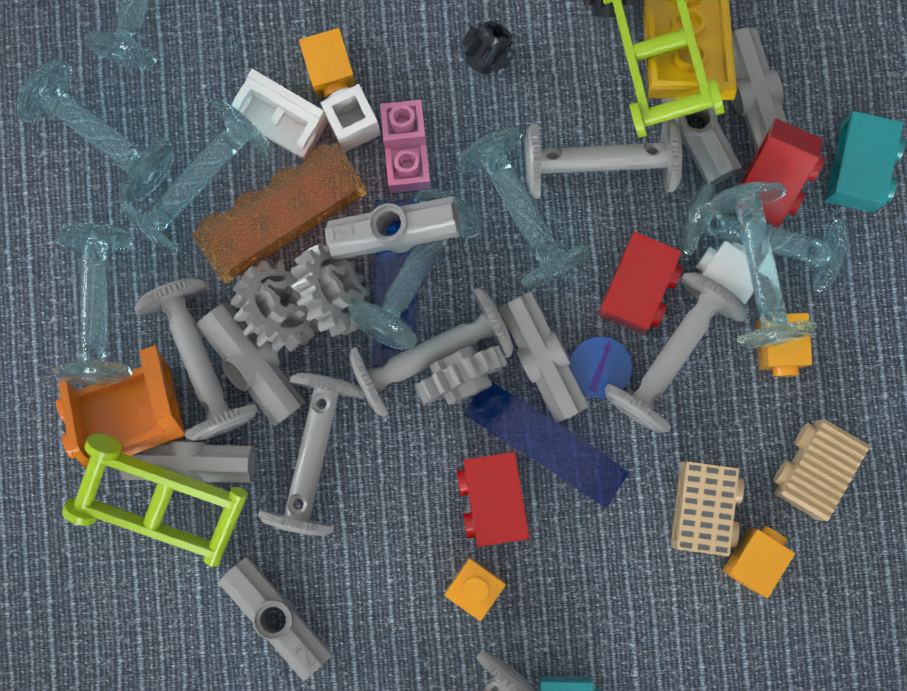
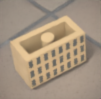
[670,462,744,556]

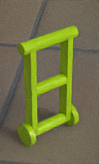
[603,0,725,138]
[62,433,248,567]

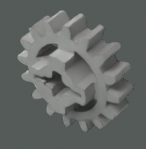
[291,243,371,337]
[230,261,318,352]
[415,345,508,406]

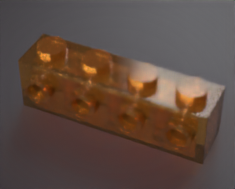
[191,142,368,283]

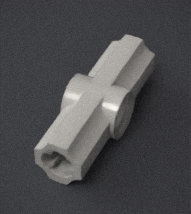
[732,27,787,153]
[661,98,742,187]
[325,196,462,260]
[499,291,589,423]
[196,302,306,427]
[120,440,255,484]
[218,556,333,681]

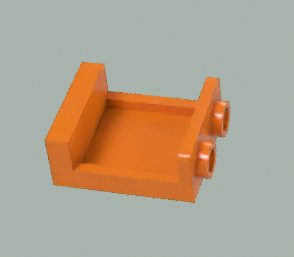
[56,345,185,469]

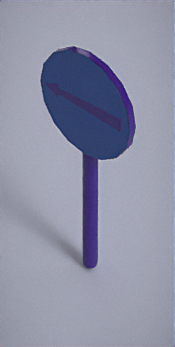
[508,330,632,399]

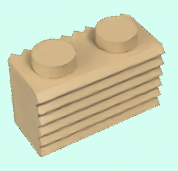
[773,419,870,521]

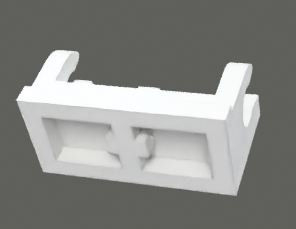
[231,69,328,160]

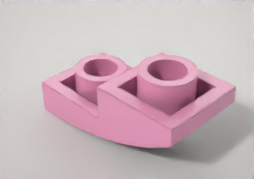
[380,100,431,193]

